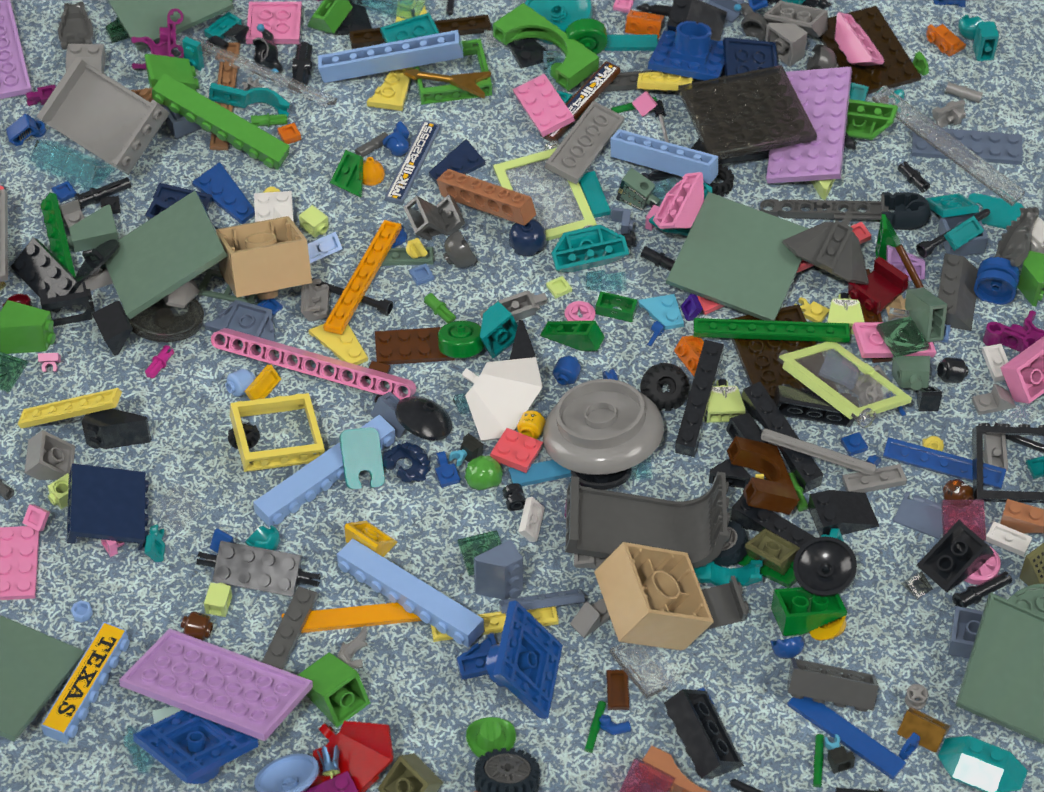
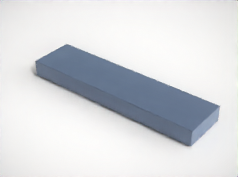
[499,589,585,614]

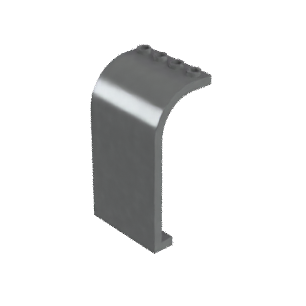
[565,472,731,569]

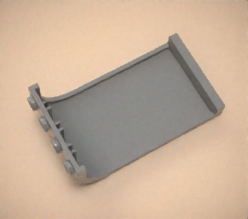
[36,57,170,175]

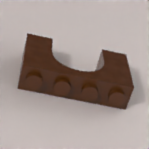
[727,436,799,515]

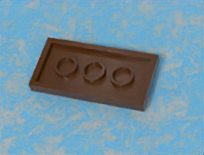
[375,327,455,365]

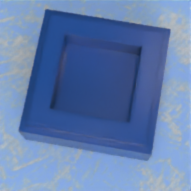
[51,181,77,203]
[257,298,283,315]

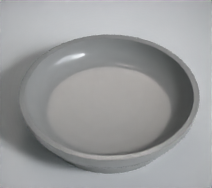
[542,379,664,475]

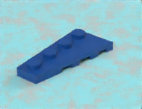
[192,162,255,224]

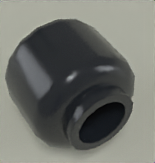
[937,357,968,383]

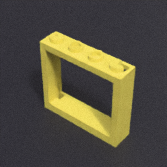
[230,393,325,472]

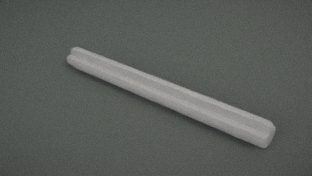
[761,429,876,476]

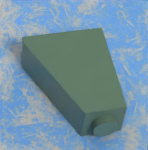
[67,204,119,252]
[905,287,947,342]

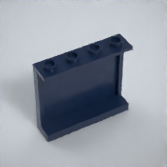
[67,463,149,550]

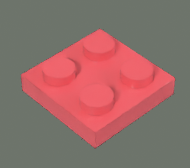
[490,428,543,473]

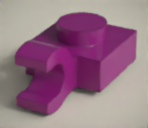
[26,84,56,106]

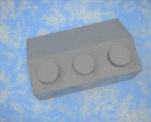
[764,1,828,37]

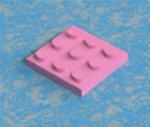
[246,1,302,44]

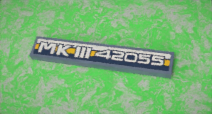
[385,120,441,205]

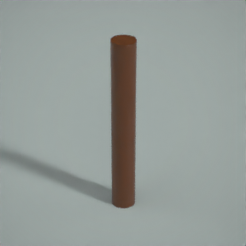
[895,244,924,288]

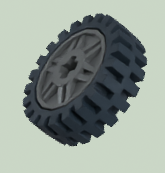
[474,748,540,792]

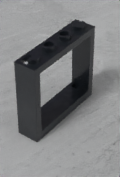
[972,423,1044,503]

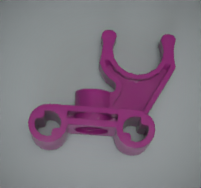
[131,8,184,70]
[983,310,1044,354]

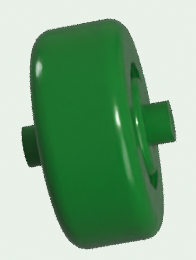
[565,18,608,54]
[438,320,485,359]

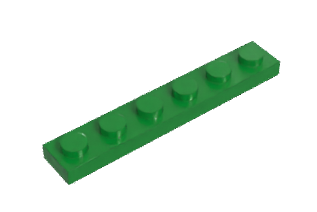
[41,192,76,278]

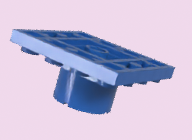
[648,21,725,83]
[486,600,563,719]
[133,710,259,784]

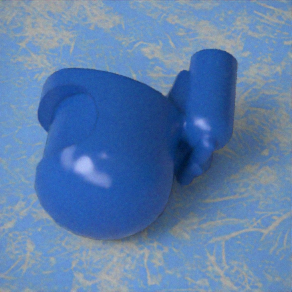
[382,121,409,157]

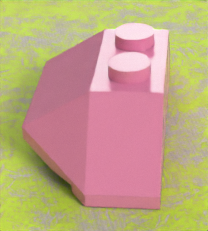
[835,12,884,66]
[653,172,704,229]

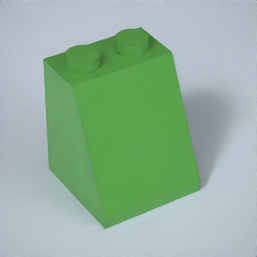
[144,54,199,92]
[0,300,56,354]
[298,652,370,728]

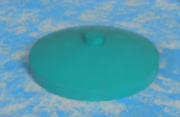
[525,0,592,45]

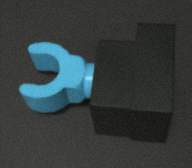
[449,433,483,467]
[824,734,855,774]

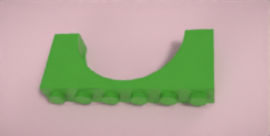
[493,3,599,91]

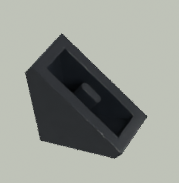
[916,386,942,411]
[709,459,751,488]

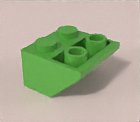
[307,0,353,34]
[1017,250,1044,307]

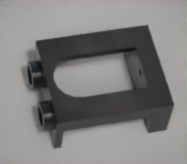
[38,282,95,327]

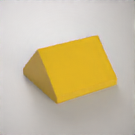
[344,521,397,557]

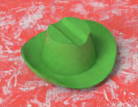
[466,717,516,757]

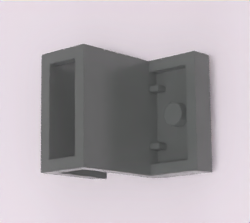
[404,195,466,241]

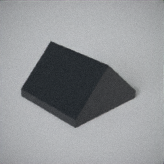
[92,301,133,356]

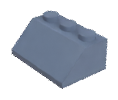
[474,540,523,600]

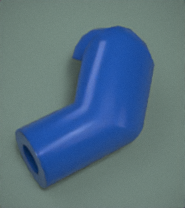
[599,715,631,735]

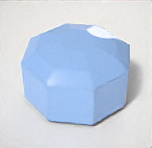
[71,600,93,623]

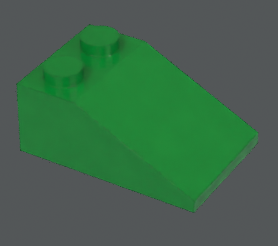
[771,587,847,636]

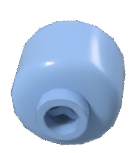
[225,369,255,397]

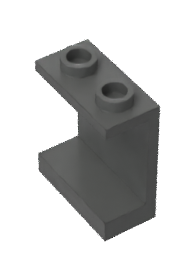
[702,576,749,630]

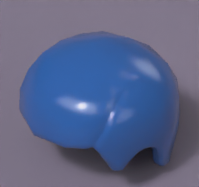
[770,636,804,659]

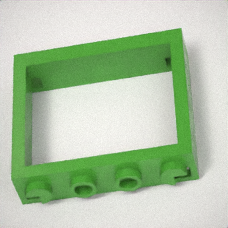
[413,39,492,105]

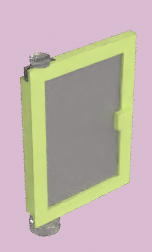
[493,140,597,241]
[778,342,912,428]

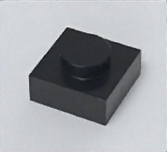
[100,196,121,214]

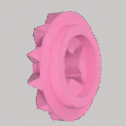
[565,301,595,321]

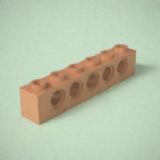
[436,169,536,226]

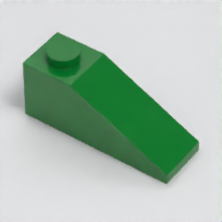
[875,214,900,260]
[540,321,605,351]

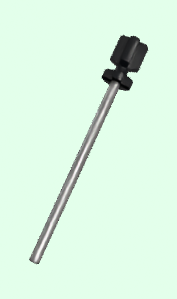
[654,100,669,143]

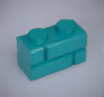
[972,21,999,61]

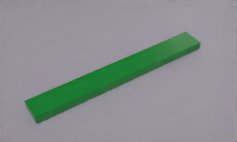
[693,318,850,342]

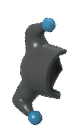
[734,3,768,41]

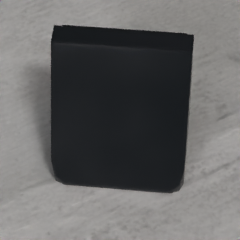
[223,24,249,43]

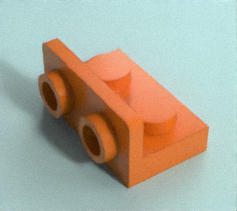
[625,10,665,38]
[926,24,966,57]
[674,336,704,376]

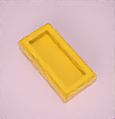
[244,365,281,400]

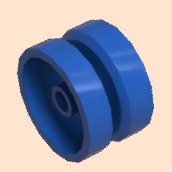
[974,257,1020,305]

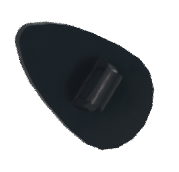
[76,239,119,283]

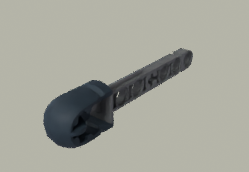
[760,192,930,230]

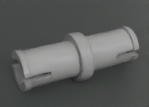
[945,82,983,103]

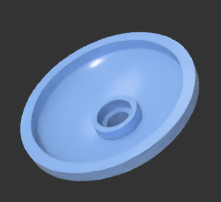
[254,753,319,792]

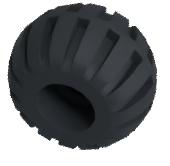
[640,363,690,411]

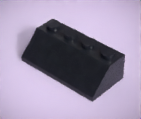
[773,384,858,427]
[664,689,744,779]

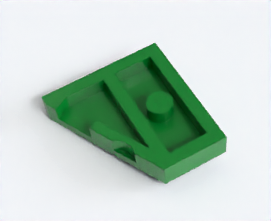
[330,150,364,198]

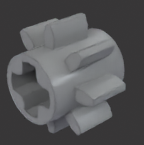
[242,77,264,91]

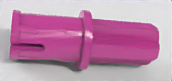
[145,345,174,379]

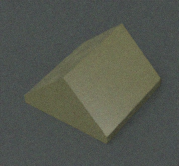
[745,529,800,575]

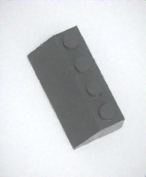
[937,253,978,331]
[787,658,879,712]

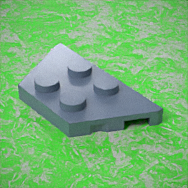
[205,300,275,342]

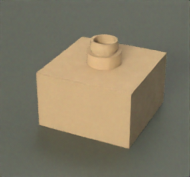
[215,216,312,299]
[594,542,714,650]

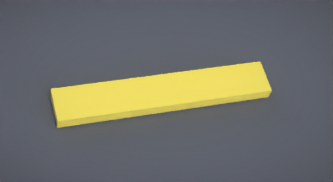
[18,388,122,428]
[430,606,559,642]

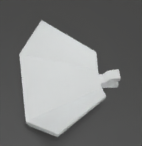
[462,357,543,441]

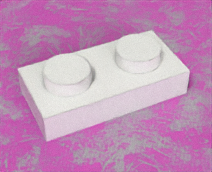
[982,344,1009,382]
[518,497,545,542]
[985,522,1032,557]

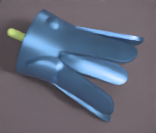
[317,745,340,779]

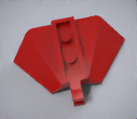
[309,721,393,792]

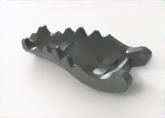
[58,1,94,50]
[995,207,1039,267]

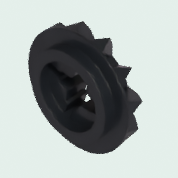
[228,422,260,449]

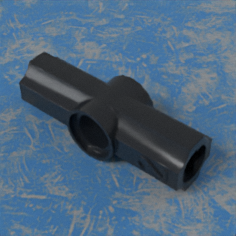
[291,42,313,90]

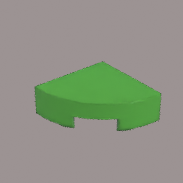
[913,51,929,76]

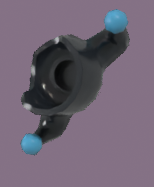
[253,24,283,76]

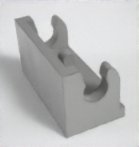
[301,279,329,321]

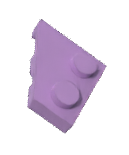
[886,245,925,280]

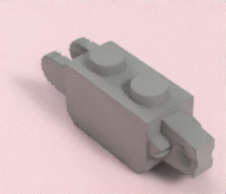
[479,291,548,321]

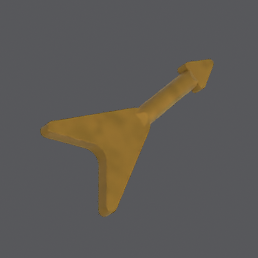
[404,69,491,98]

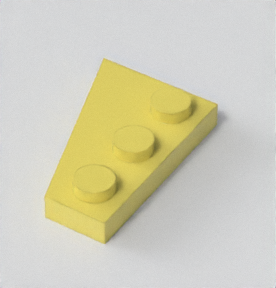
[367,67,413,111]
[308,324,368,365]

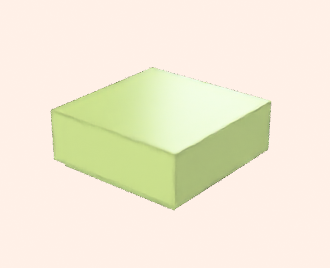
[546,276,572,299]

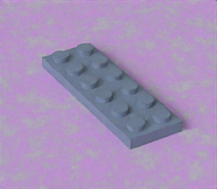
[912,126,1023,165]

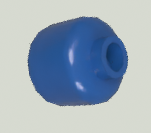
[553,356,581,385]

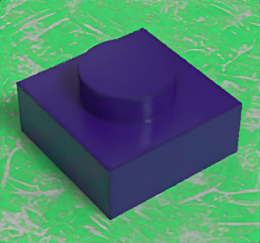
[680,294,703,321]

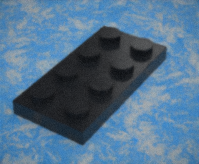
[10,237,81,313]

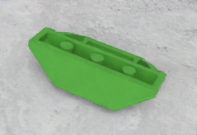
[846,99,898,140]

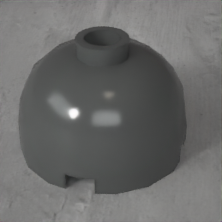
[806,44,838,70]
[443,230,478,268]

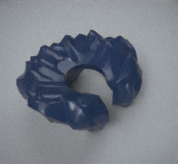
[382,442,431,483]

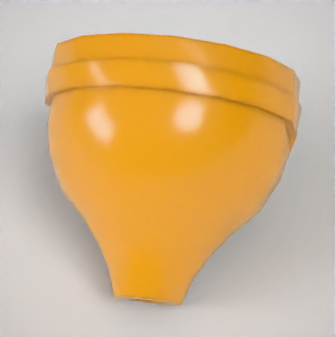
[362,157,385,186]

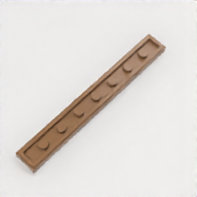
[210,42,240,150]

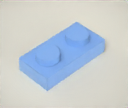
[307,232,343,263]

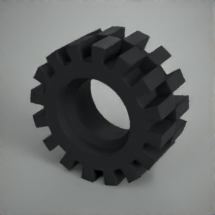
[706,164,734,197]

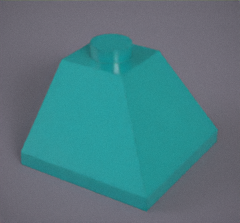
[480,301,518,359]

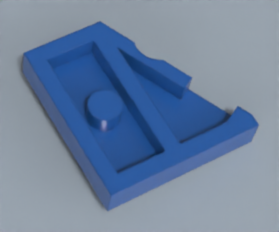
[457,633,496,680]

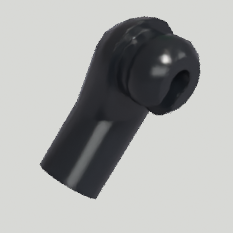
[204,36,229,51]

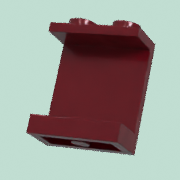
[848,256,909,315]

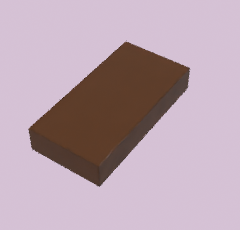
[606,670,629,710]

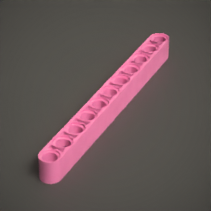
[211,328,416,400]

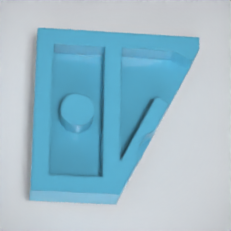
[638,294,684,330]

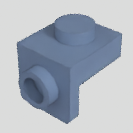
[612,207,634,234]

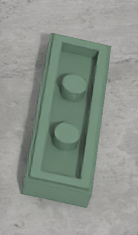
[381,247,434,266]

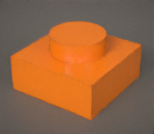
[277,123,301,144]

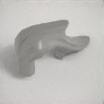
[337,626,368,669]

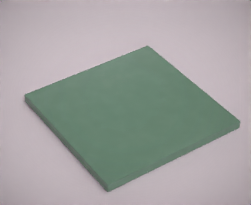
[107,0,234,51]
[105,190,228,319]
[666,192,809,321]
[955,593,1044,744]
[0,615,85,742]

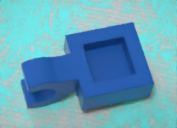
[435,451,460,488]

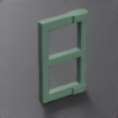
[198,269,257,304]

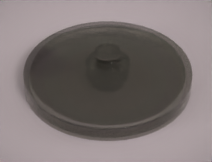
[127,298,204,342]

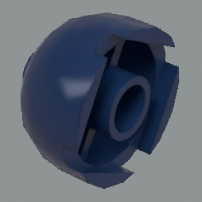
[509,219,546,256]

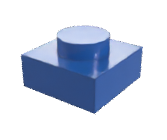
[841,432,868,456]

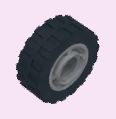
[712,521,749,567]

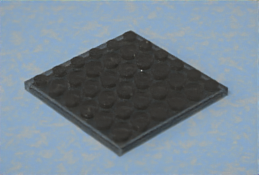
[678,65,817,160]

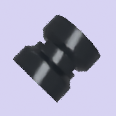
[502,483,526,511]

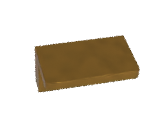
[897,707,950,753]

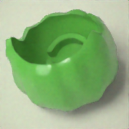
[465,455,503,490]

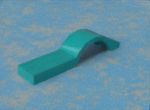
[209,82,290,117]
[694,560,763,587]

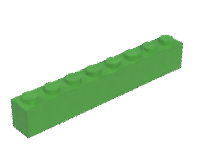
[152,73,290,170]

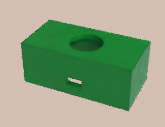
[595,291,638,322]

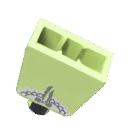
[827,293,864,334]
[706,379,745,423]

